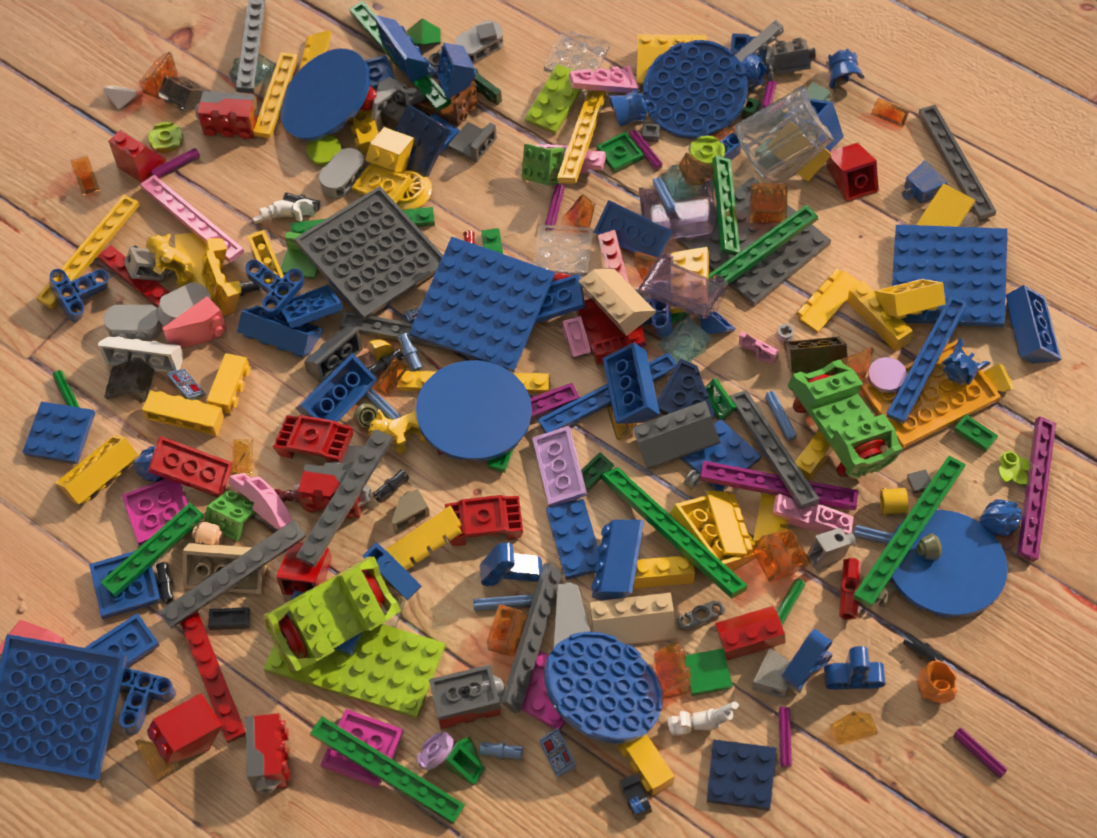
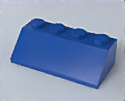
[374,15,429,83]
[436,42,476,99]
[1006,285,1062,364]
[237,305,323,357]
[603,342,660,424]
[295,353,378,422]
[591,520,644,601]

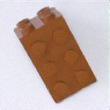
[413,78,478,127]

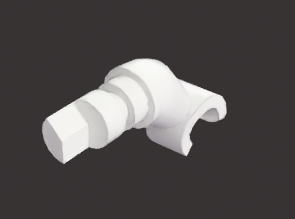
[252,199,315,224]
[668,702,739,736]

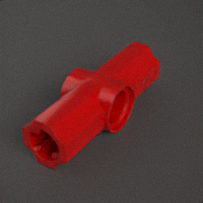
[839,558,861,620]

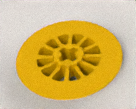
[396,171,432,210]

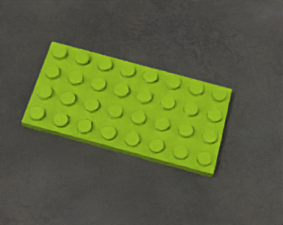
[264,624,446,719]

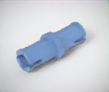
[397,333,422,371]
[480,742,523,760]

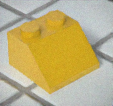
[366,127,415,172]

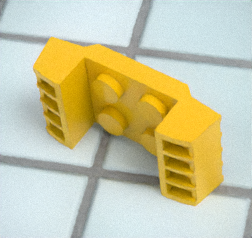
[201,238,241,316]

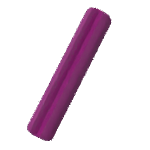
[761,80,777,112]
[628,129,663,171]
[151,148,200,178]
[545,184,565,230]
[778,707,792,768]
[954,728,1007,778]

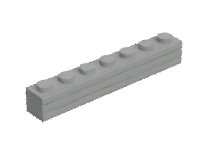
[735,20,784,61]

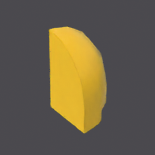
[368,340,394,362]
[983,363,1014,392]

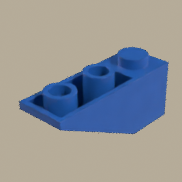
[362,542,422,601]

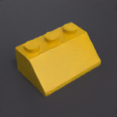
[875,279,946,319]

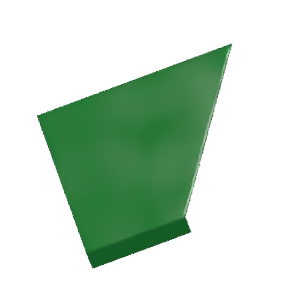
[407,18,441,45]
[445,736,485,785]

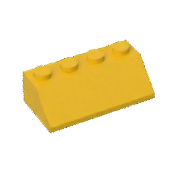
[54,435,139,505]

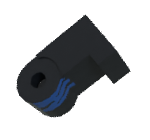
[619,773,652,819]

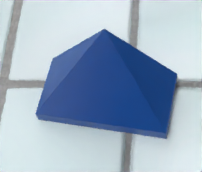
[700,305,736,335]

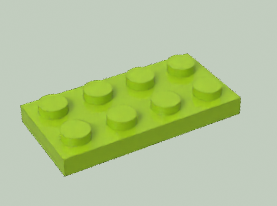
[525,64,583,134]

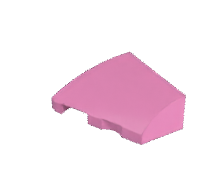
[739,331,778,365]

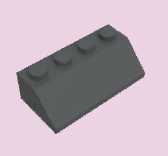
[632,401,721,470]

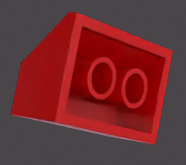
[715,606,786,661]

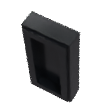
[208,607,250,630]

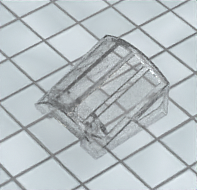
[735,86,834,185]

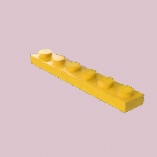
[253,52,298,138]

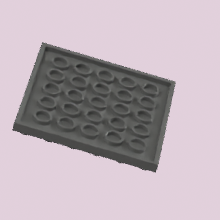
[676,177,831,307]
[294,186,443,320]

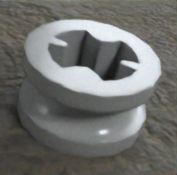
[777,324,794,342]
[684,470,701,490]

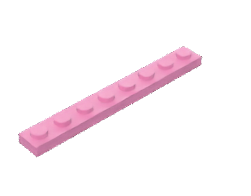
[140,175,244,263]

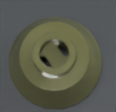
[353,403,377,430]
[917,533,942,561]

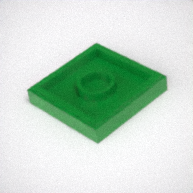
[596,132,644,174]
[683,648,733,696]

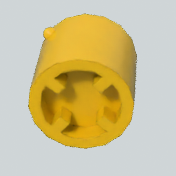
[880,487,908,516]

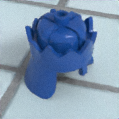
[826,48,865,89]
[609,89,650,126]
[942,338,991,385]

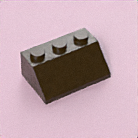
[784,336,848,374]

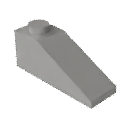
[371,77,406,119]

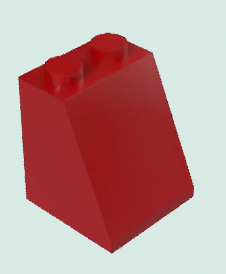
[108,130,167,183]
[826,142,879,202]
[276,542,332,596]
[147,693,223,764]

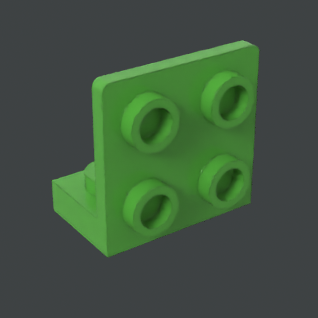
[522,144,565,186]
[281,232,318,279]
[204,490,256,542]

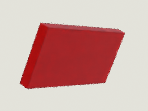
[147,436,233,498]

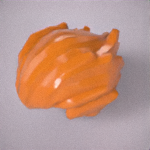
[916,661,958,704]

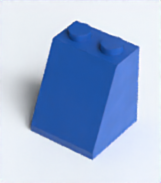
[784,98,844,151]

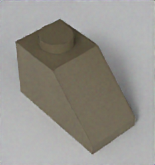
[392,489,430,533]

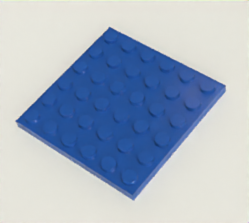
[892,224,1008,327]
[409,236,555,373]
[0,634,127,780]

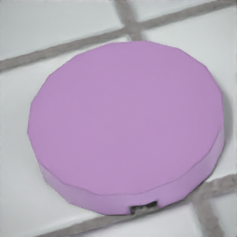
[868,357,907,393]
[417,732,453,770]

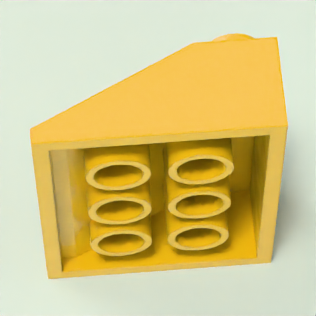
[637,34,706,85]
[669,496,762,580]

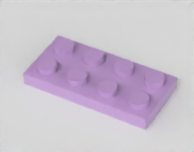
[532,426,587,507]

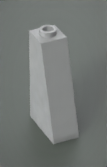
[554,582,590,647]

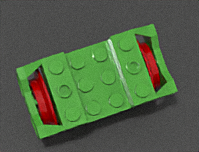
[787,360,903,479]

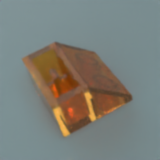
[139,52,178,99]
[748,183,788,223]
[752,529,811,582]
[487,604,528,657]
[653,641,691,699]

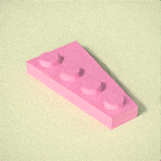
[568,65,638,93]

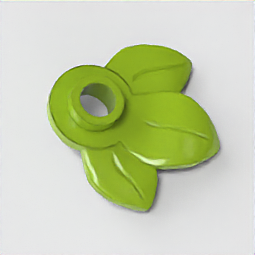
[998,451,1029,485]

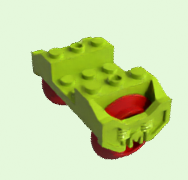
[262,556,401,671]

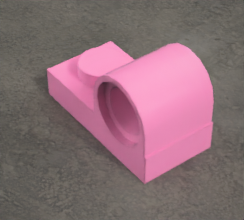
[561,316,591,358]

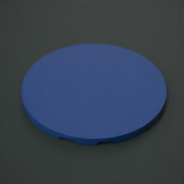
[643,40,748,139]
[280,48,370,141]
[416,360,532,462]
[888,510,1008,618]
[544,632,663,744]

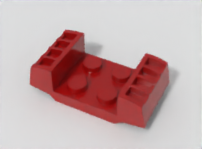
[575,298,626,365]
[272,415,354,463]
[445,495,523,546]

